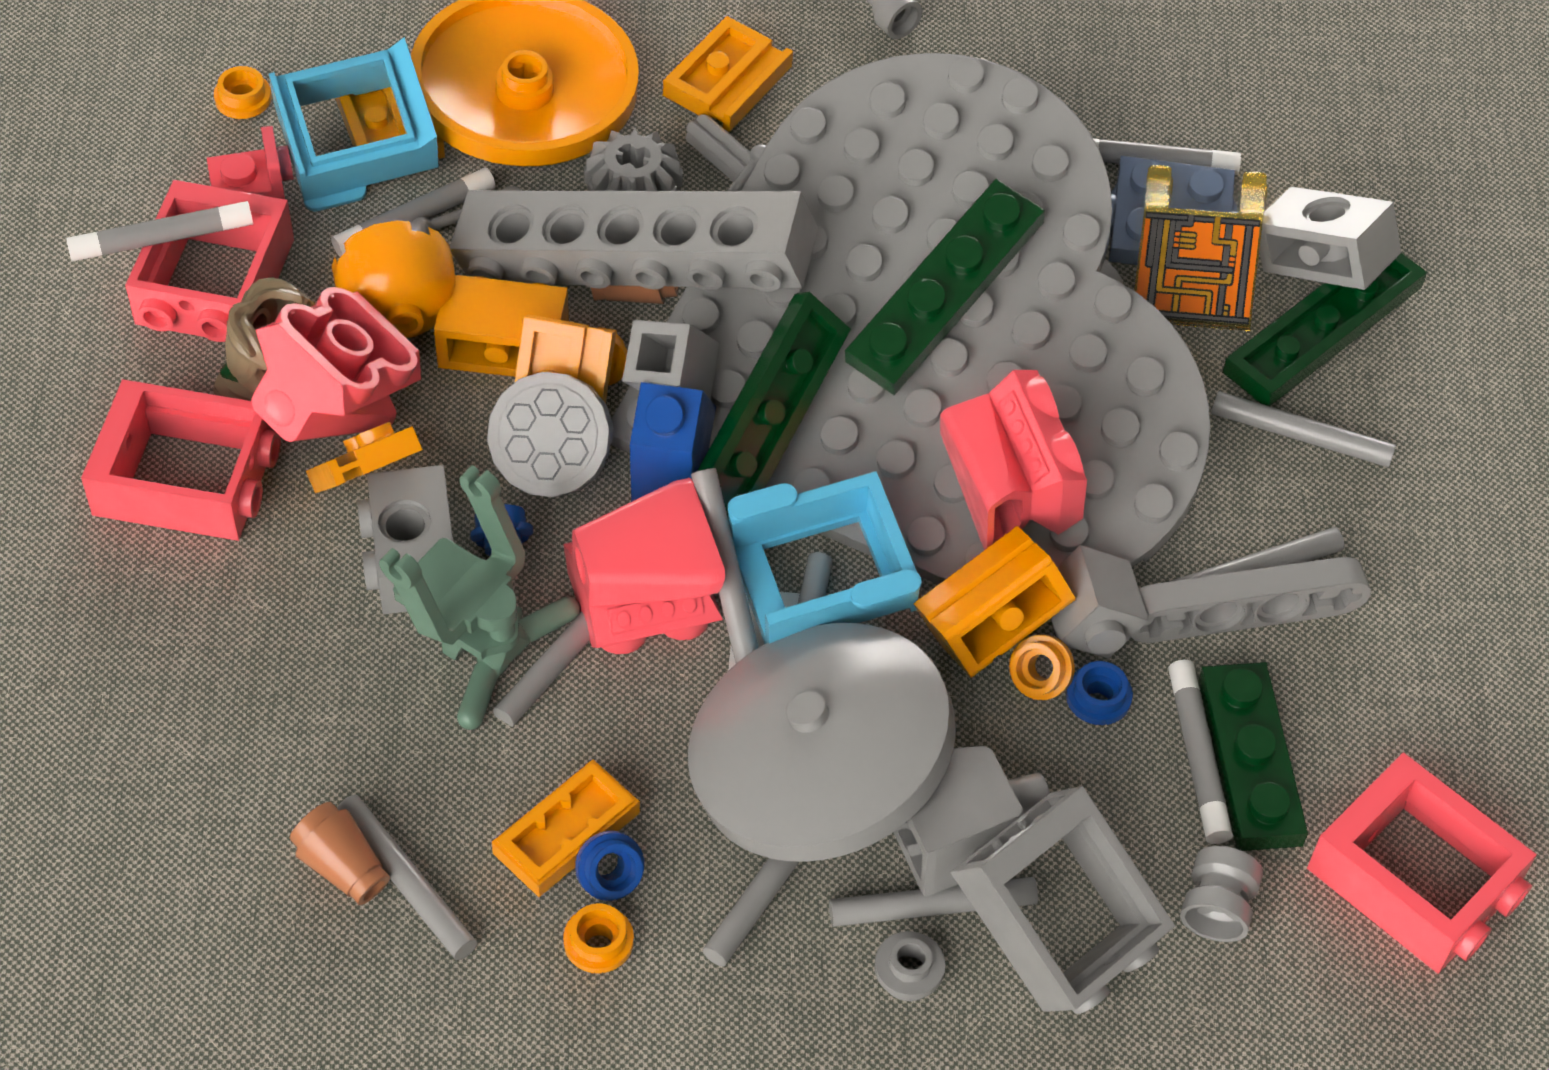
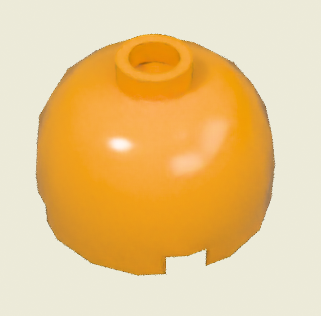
[331,220,455,338]

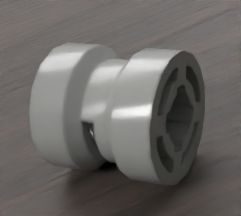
[1180,846,1264,942]

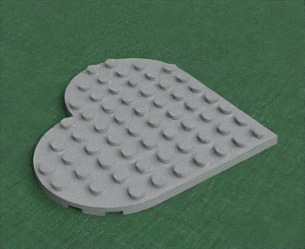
[611,53,1210,584]

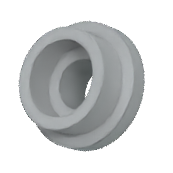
[874,931,945,1001]

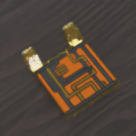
[1134,165,1267,331]

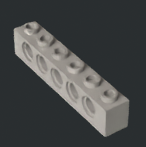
[450,190,818,291]

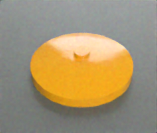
[411,0,639,166]

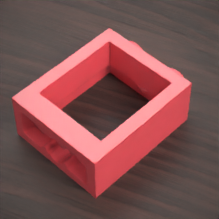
[125,180,294,342]
[81,379,281,541]
[1307,752,1537,974]

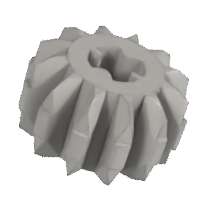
[584,127,683,191]

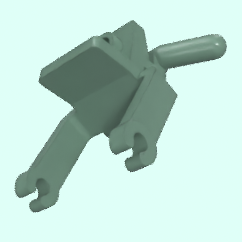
[379,465,580,730]

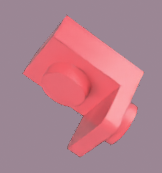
[207,126,294,199]

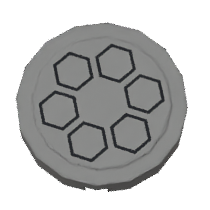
[487,372,614,497]

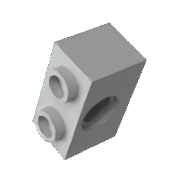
[1257,186,1401,290]
[357,465,453,614]

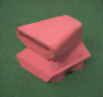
[251,287,421,442]
[940,370,1087,550]
[563,478,725,654]

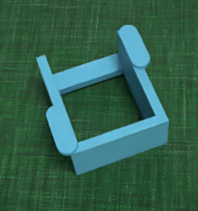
[269,37,439,212]
[728,471,922,644]

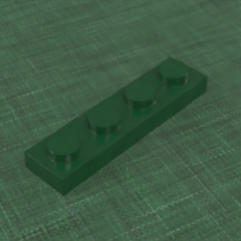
[844,179,1045,395]
[1222,253,1427,406]
[697,292,851,521]

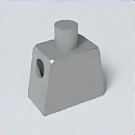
[893,746,1050,897]

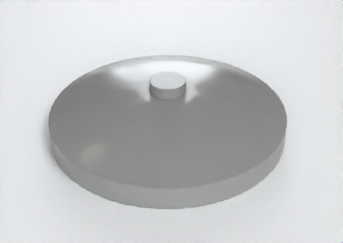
[688,623,956,862]

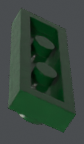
[1198,662,1308,851]

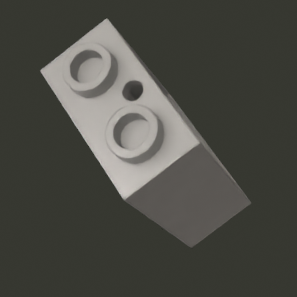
[950,786,1175,1014]

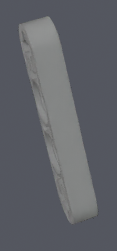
[1132,557,1371,643]

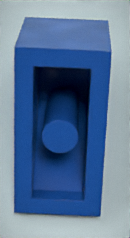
[630,382,716,502]

